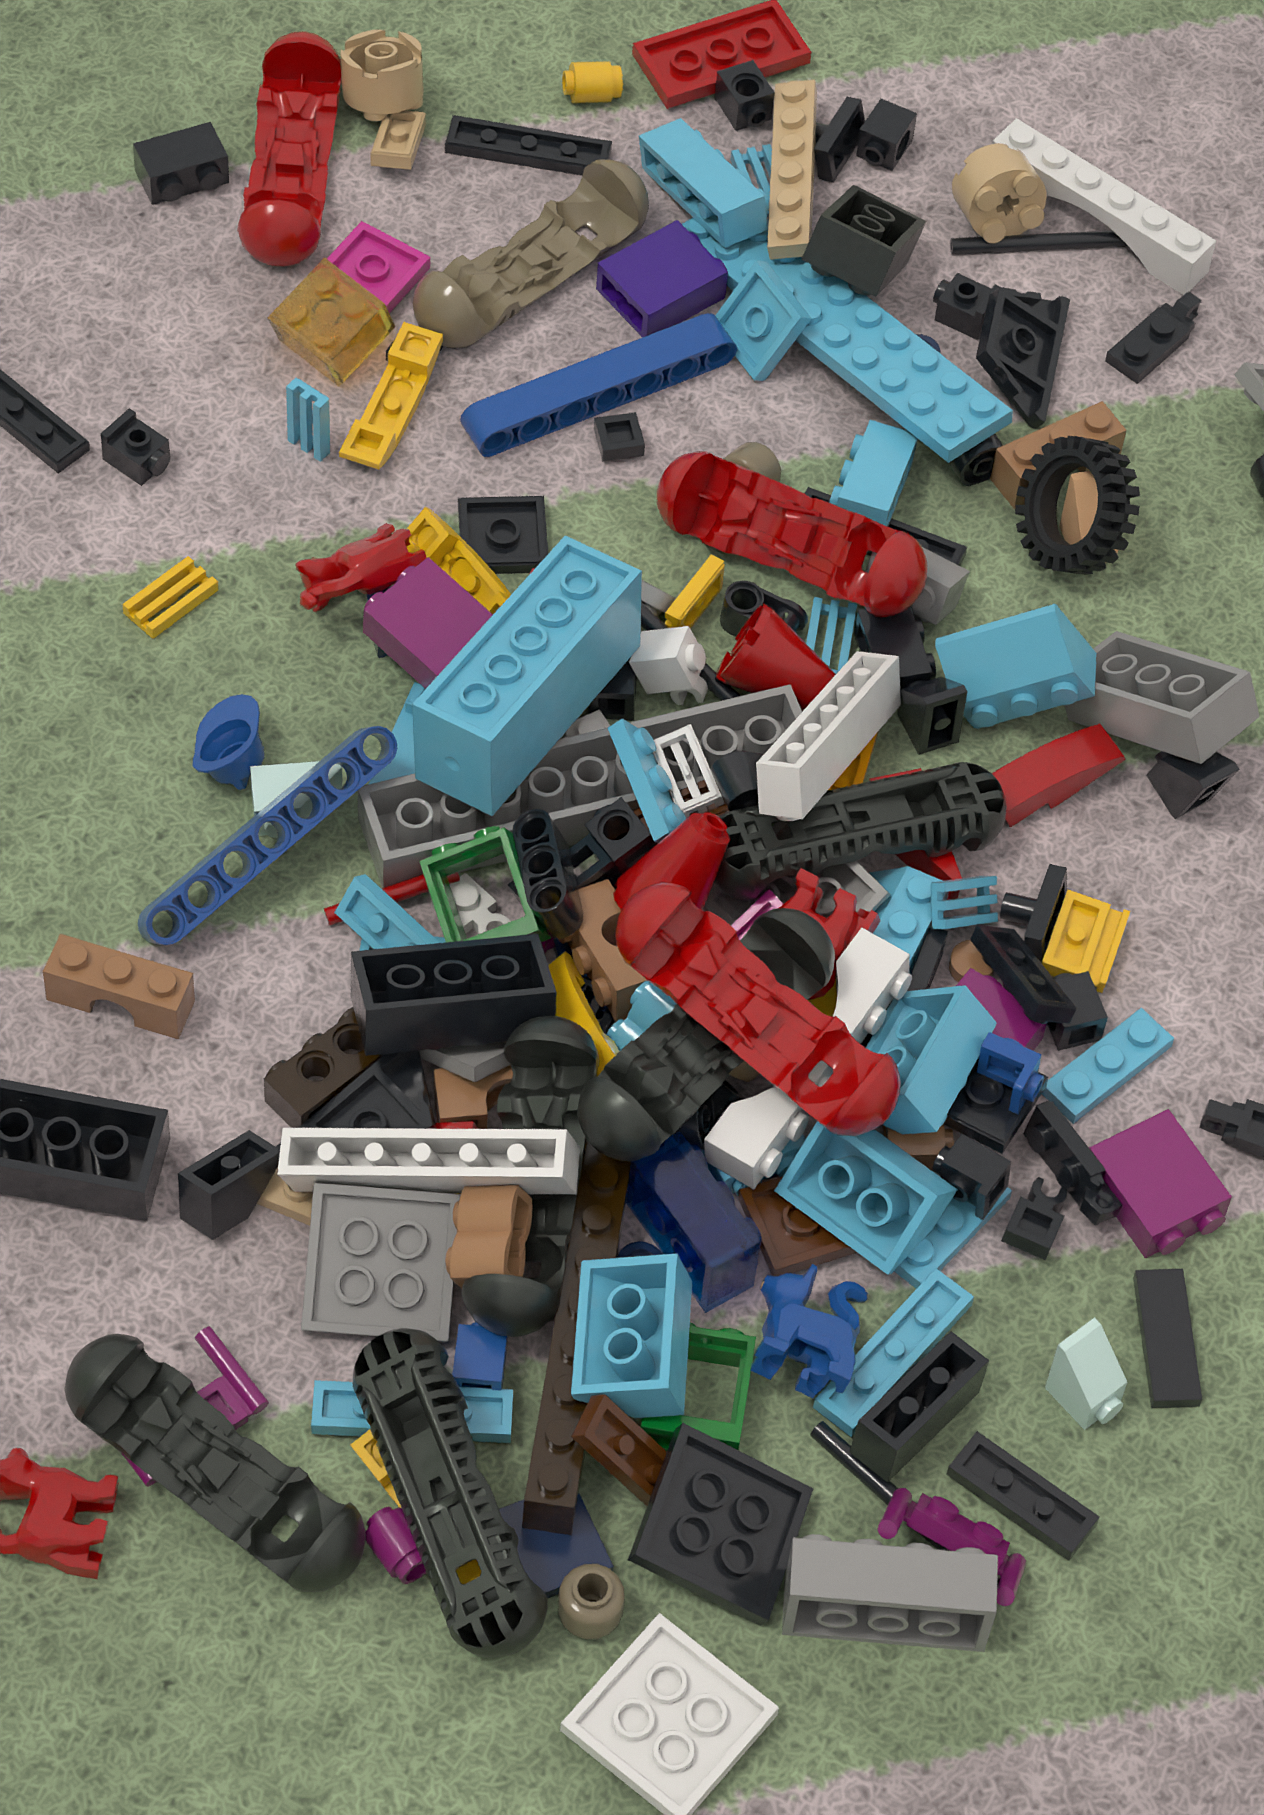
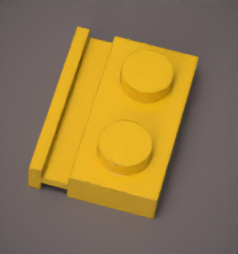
[1042,889,1130,993]

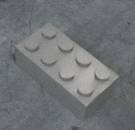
[1065,631,1260,764]
[782,1534,998,1652]

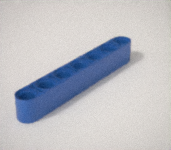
[460,313,737,457]
[138,726,398,945]

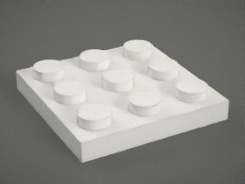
[560,1613,779,1815]

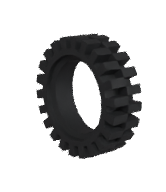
[1015,436,1140,575]

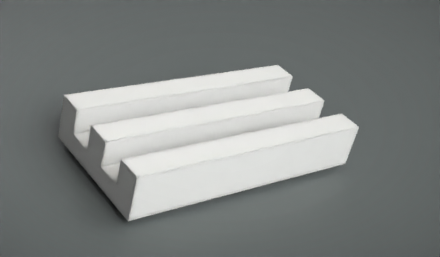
[653,724,725,819]

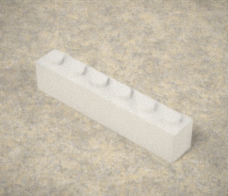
[756,651,901,821]
[277,1128,580,1194]

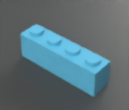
[639,118,769,248]

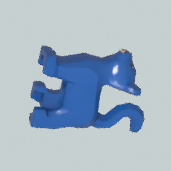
[750,1264,868,1398]

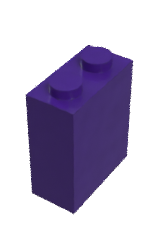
[596,220,728,338]

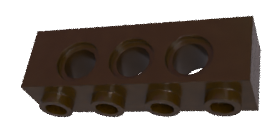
[264,1007,384,1128]

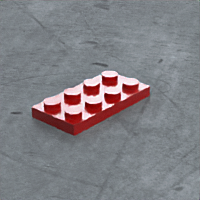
[632,0,812,109]

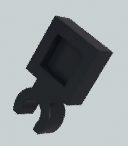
[1001,1177,1067,1260]

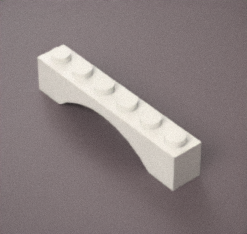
[992,118,1216,295]
[704,928,912,1189]

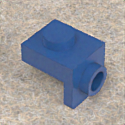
[977,1032,1044,1114]

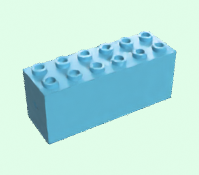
[412,536,642,816]

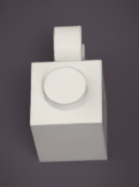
[629,626,708,705]

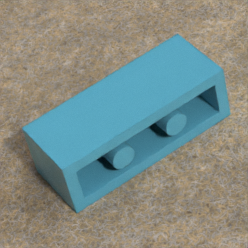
[829,420,918,526]

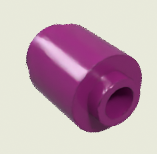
[365,1506,427,1584]

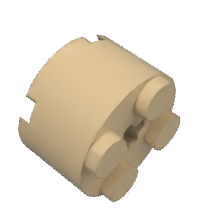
[340,30,424,121]
[952,143,1047,244]

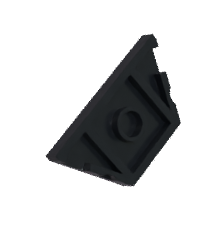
[976,287,1070,429]
[275,1050,437,1149]

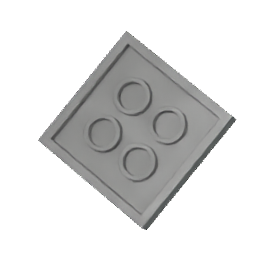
[301,1183,461,1342]

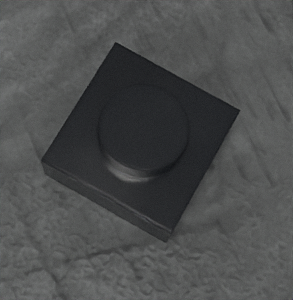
[594,412,645,462]

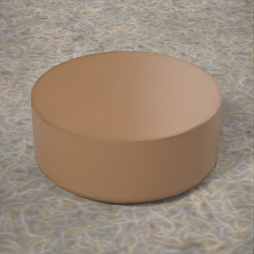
[949,940,994,983]

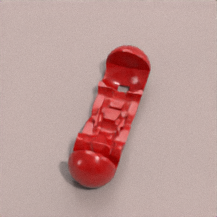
[237,31,342,266]
[656,451,928,617]
[615,883,901,1136]

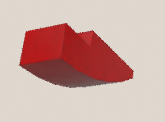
[992,724,1126,827]

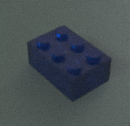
[626,1131,762,1313]

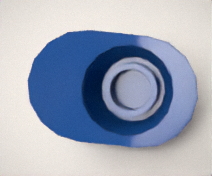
[193,694,265,790]

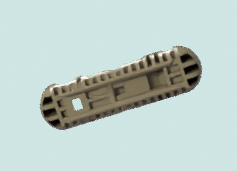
[412,159,649,349]

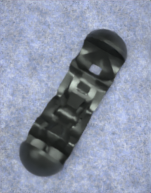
[714,762,1006,901]
[577,908,835,1162]
[461,1016,600,1337]
[352,1329,548,1657]
[64,1334,366,1592]

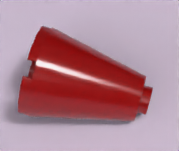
[715,604,836,712]
[613,812,730,910]

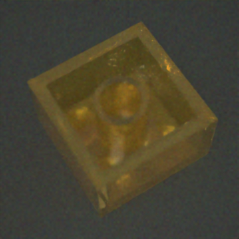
[267,257,396,387]

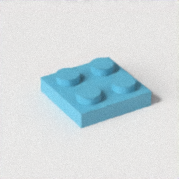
[715,260,812,381]

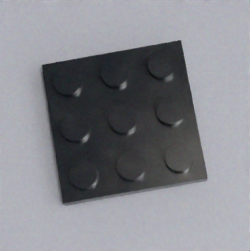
[628,1423,814,1626]

